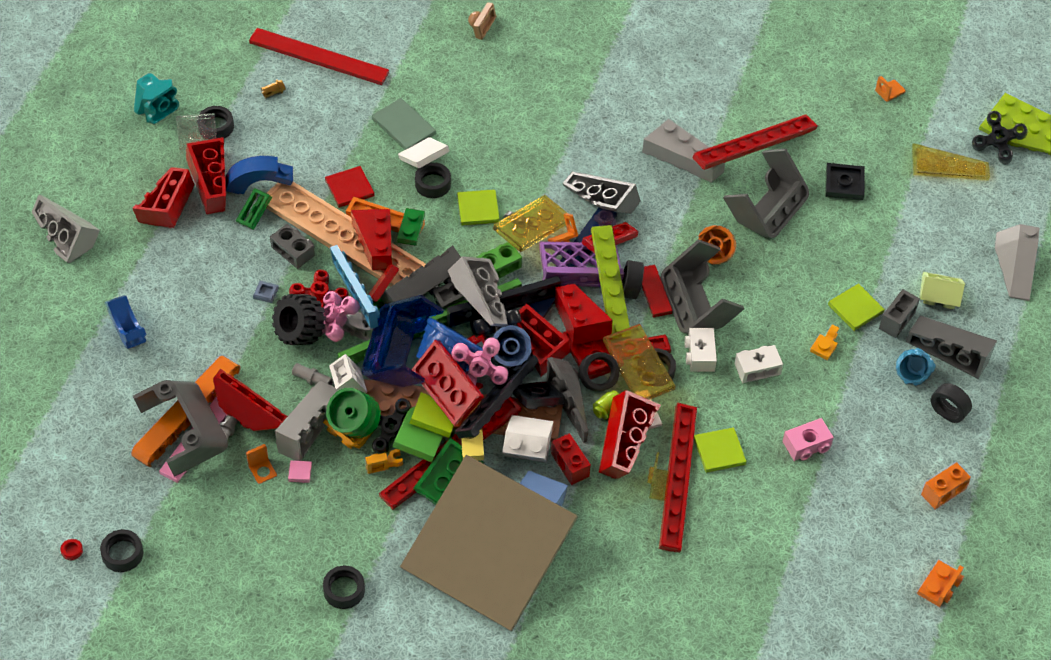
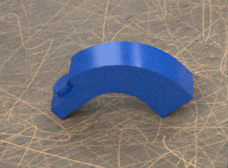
[225,156,293,194]
[105,295,147,349]

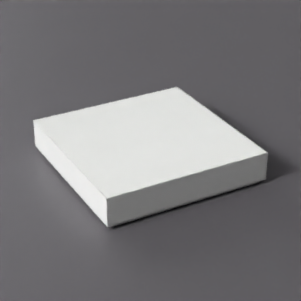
[398,137,449,168]

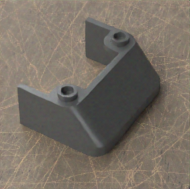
[723,149,809,238]
[660,239,745,334]
[133,380,228,477]

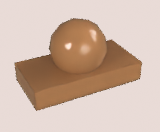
[468,2,497,40]

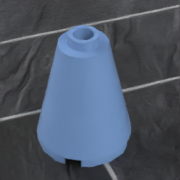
[492,325,532,367]

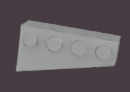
[642,119,725,183]
[275,380,337,461]

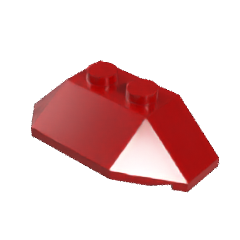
[213,369,288,431]

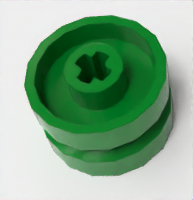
[326,388,381,438]

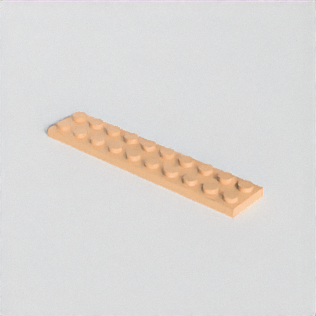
[266,182,426,287]

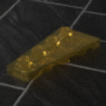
[912,143,990,180]

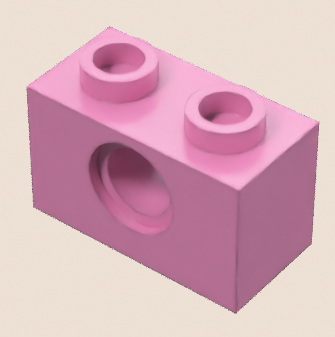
[782,418,834,461]

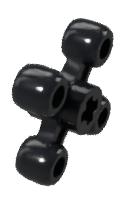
[972,111,1028,164]
[470,309,522,335]
[372,398,412,454]

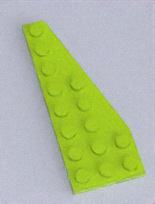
[979,93,1051,155]

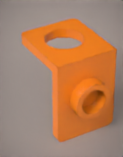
[875,76,905,102]
[548,213,578,242]
[246,444,277,484]

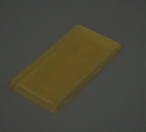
[493,195,570,252]
[603,324,676,400]

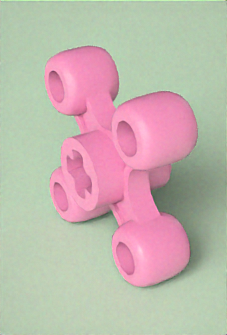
[322,291,360,342]
[452,338,508,385]

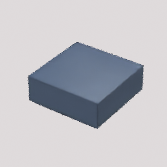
[253,281,279,303]

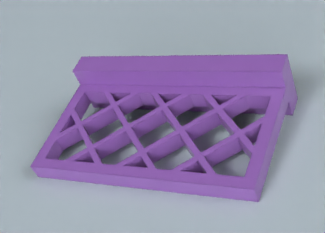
[539,242,624,287]

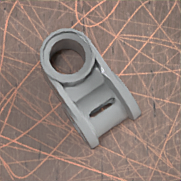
[341,311,379,341]

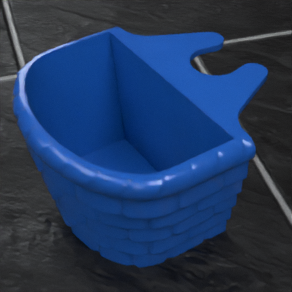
[416,318,483,372]

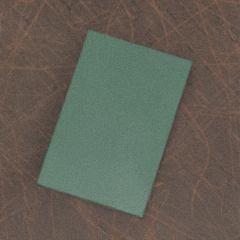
[372,98,436,150]

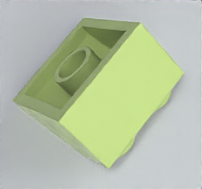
[920,272,965,309]

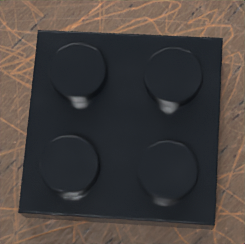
[825,163,865,200]
[512,381,565,409]

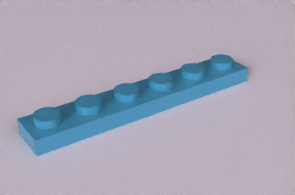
[330,245,380,329]

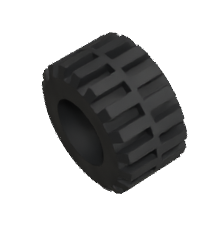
[272,294,326,345]

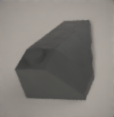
[562,171,641,214]
[546,357,588,443]

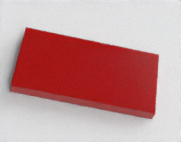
[411,340,484,427]

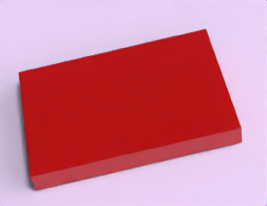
[562,331,624,380]

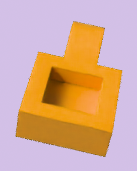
[810,324,839,361]
[365,449,403,474]

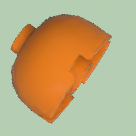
[698,225,736,264]

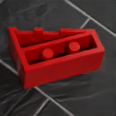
[132,167,195,228]
[351,209,392,271]
[555,284,613,345]
[513,304,570,377]

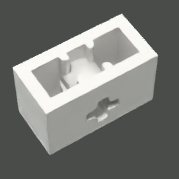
[685,328,717,372]
[734,345,783,383]

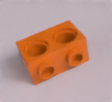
[921,462,971,510]

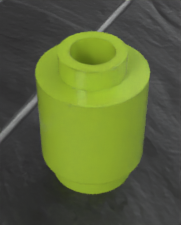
[593,390,619,420]

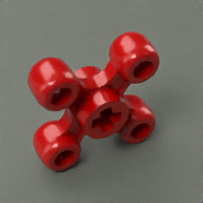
[289,270,349,308]

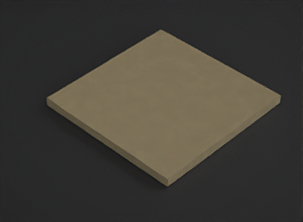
[400,455,578,631]

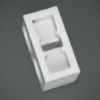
[329,354,367,393]

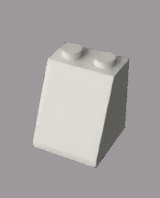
[503,415,553,463]

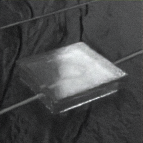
[176,113,217,154]

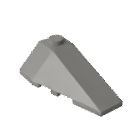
[32,195,100,263]
[995,224,1040,301]
[447,256,507,327]

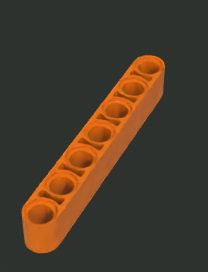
[131,355,240,467]

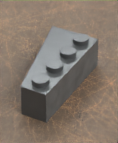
[380,245,461,316]

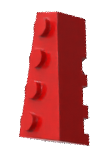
[186,137,226,214]
[599,390,661,479]

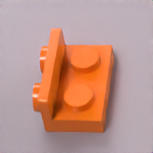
[917,560,964,607]

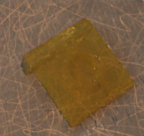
[647,452,668,501]

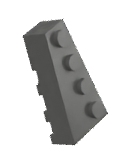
[906,316,997,379]

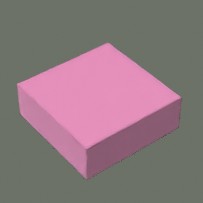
[288,460,312,483]

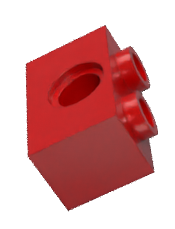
[551,433,591,485]

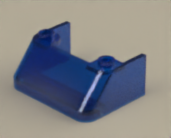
[361,295,444,387]

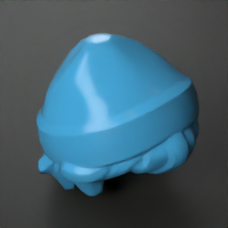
[896,348,936,386]

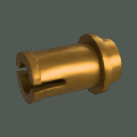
[261,80,286,99]

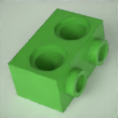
[476,241,522,278]

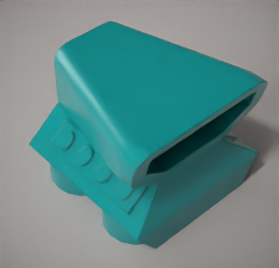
[134,73,179,124]

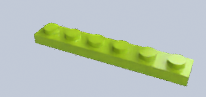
[591,225,632,342]

